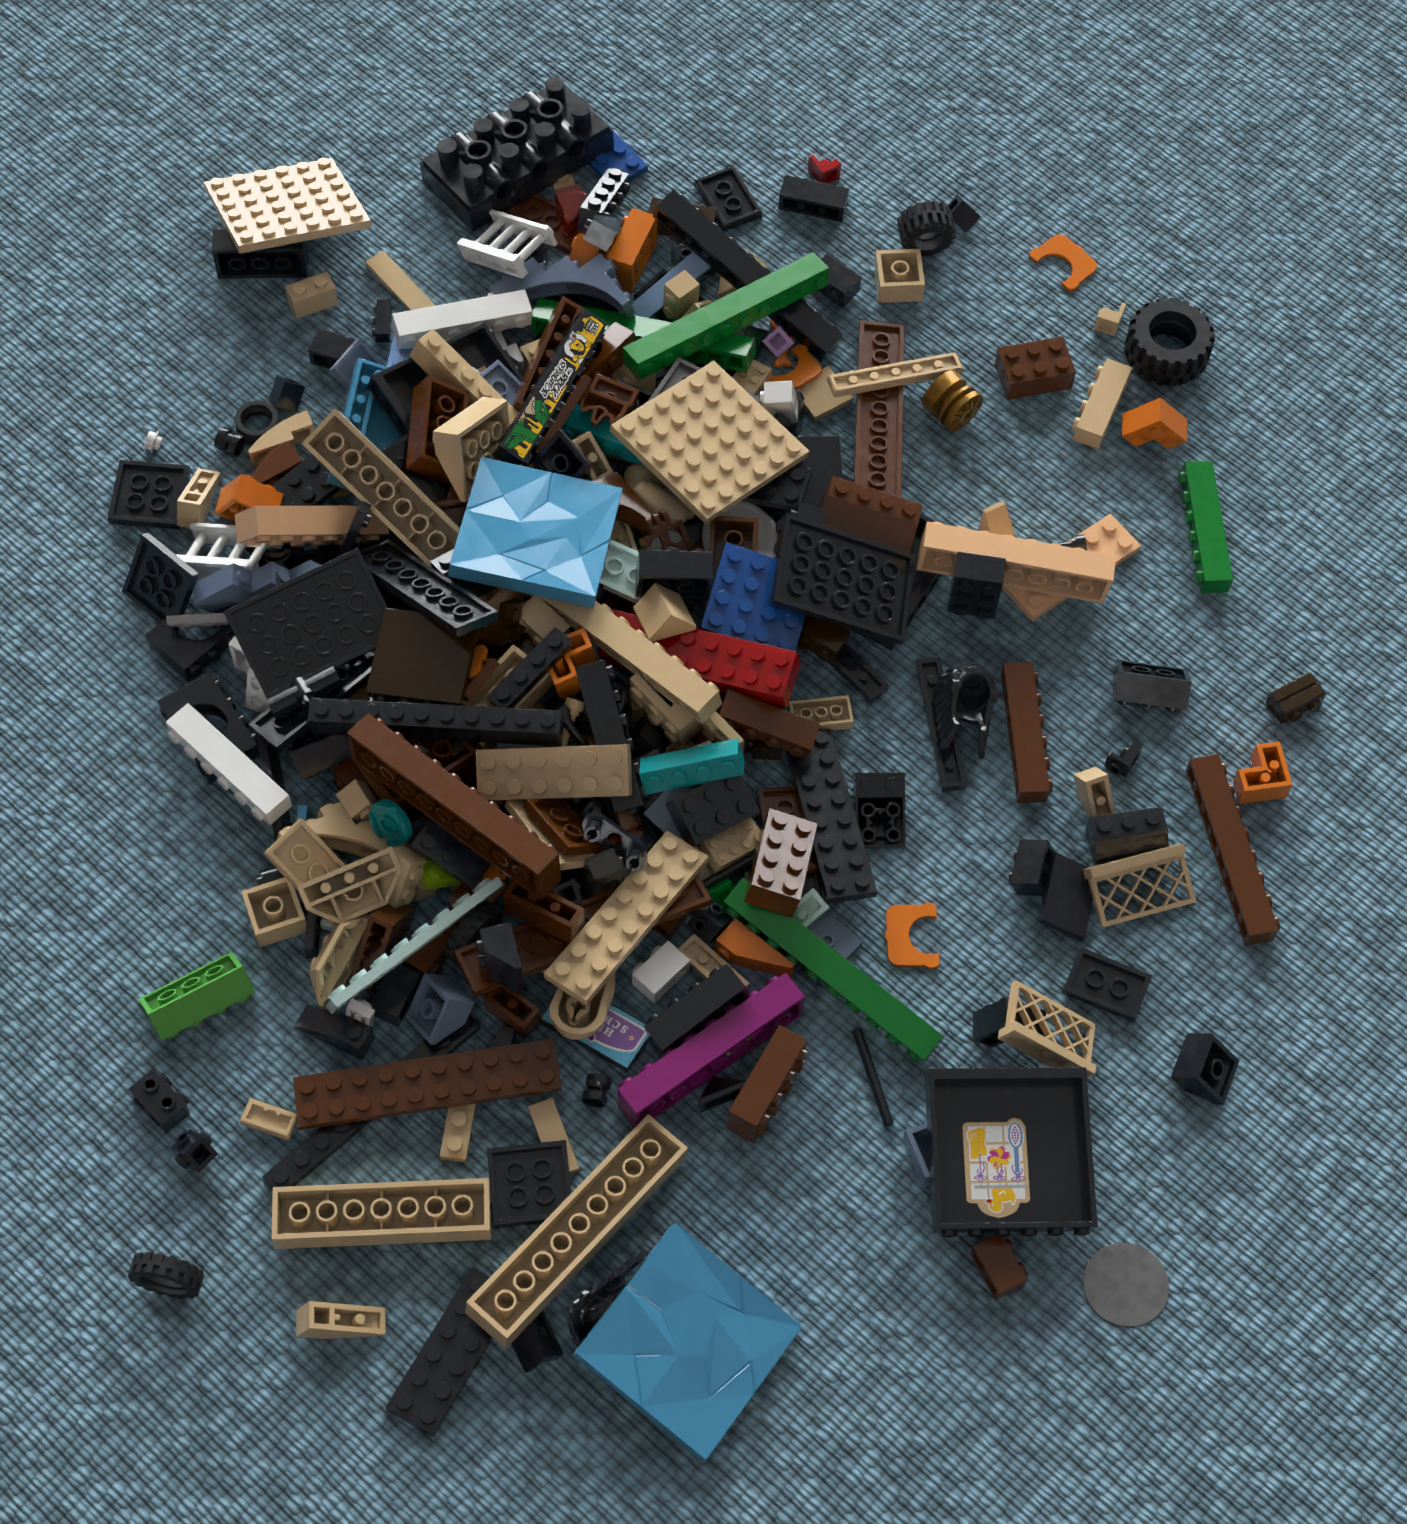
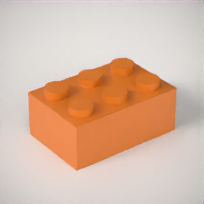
[605,208,657,293]

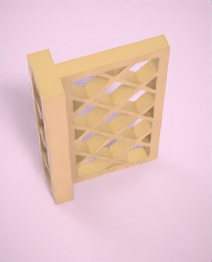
[1083,843,1196,928]
[998,980,1096,1078]

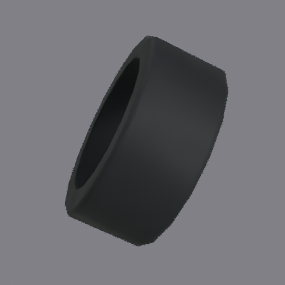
[234,400,280,445]

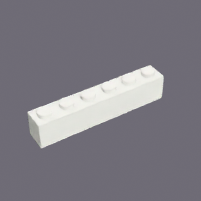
[392,289,533,349]
[166,703,292,825]

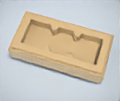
[240,1098,298,1141]

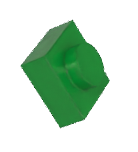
[706,879,734,910]

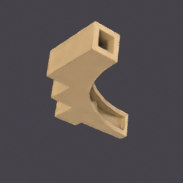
[277,802,439,902]

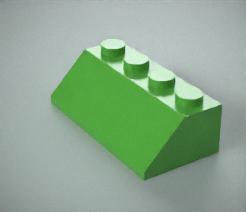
[139,951,255,1041]

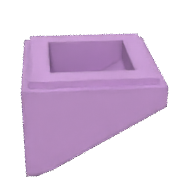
[763,326,794,358]

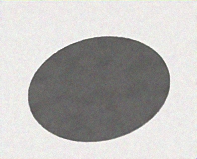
[1083,1243,1169,1327]

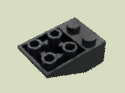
[853,772,906,847]

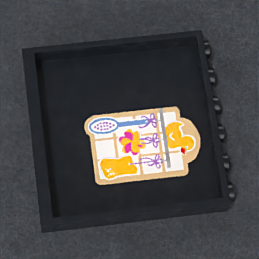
[924,1067,1098,1238]

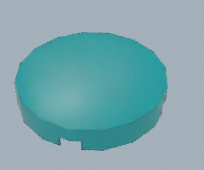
[369,799,412,847]

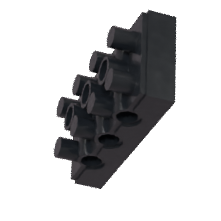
[419,77,614,231]

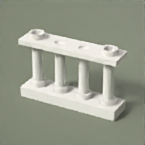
[456,209,558,279]
[177,522,282,580]

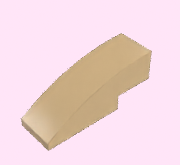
[248,410,314,466]

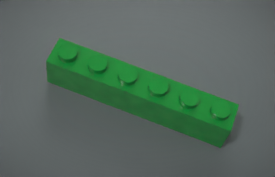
[1178,461,1233,593]

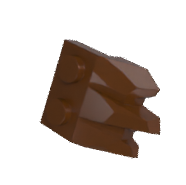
[579,374,640,429]

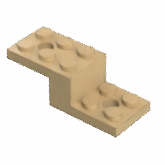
[630,673,744,755]

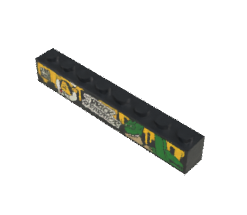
[492,308,607,466]

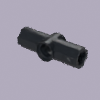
[266,666,343,719]

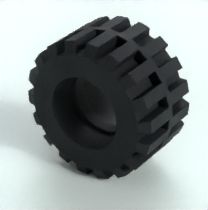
[897,201,956,257]

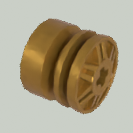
[922,370,983,432]

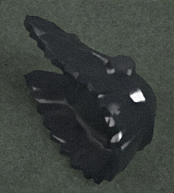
[932,663,999,759]
[567,1249,647,1347]

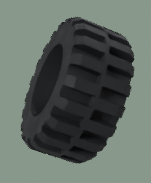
[1124,298,1215,386]

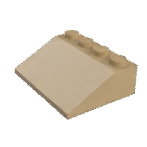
[433,397,510,502]

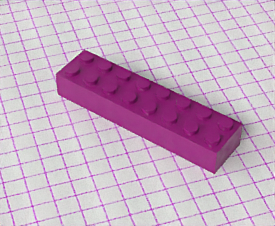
[618,973,805,1128]

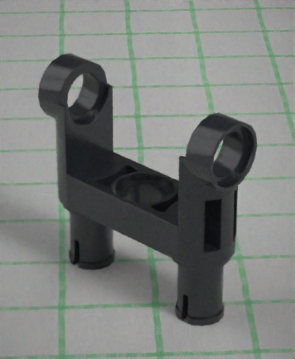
[579,797,654,872]

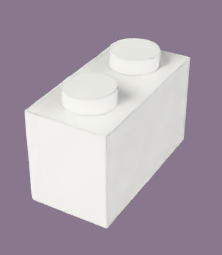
[760,381,798,423]
[632,941,690,1004]

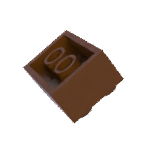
[995,336,1076,400]

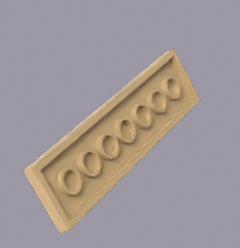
[544,831,708,1006]

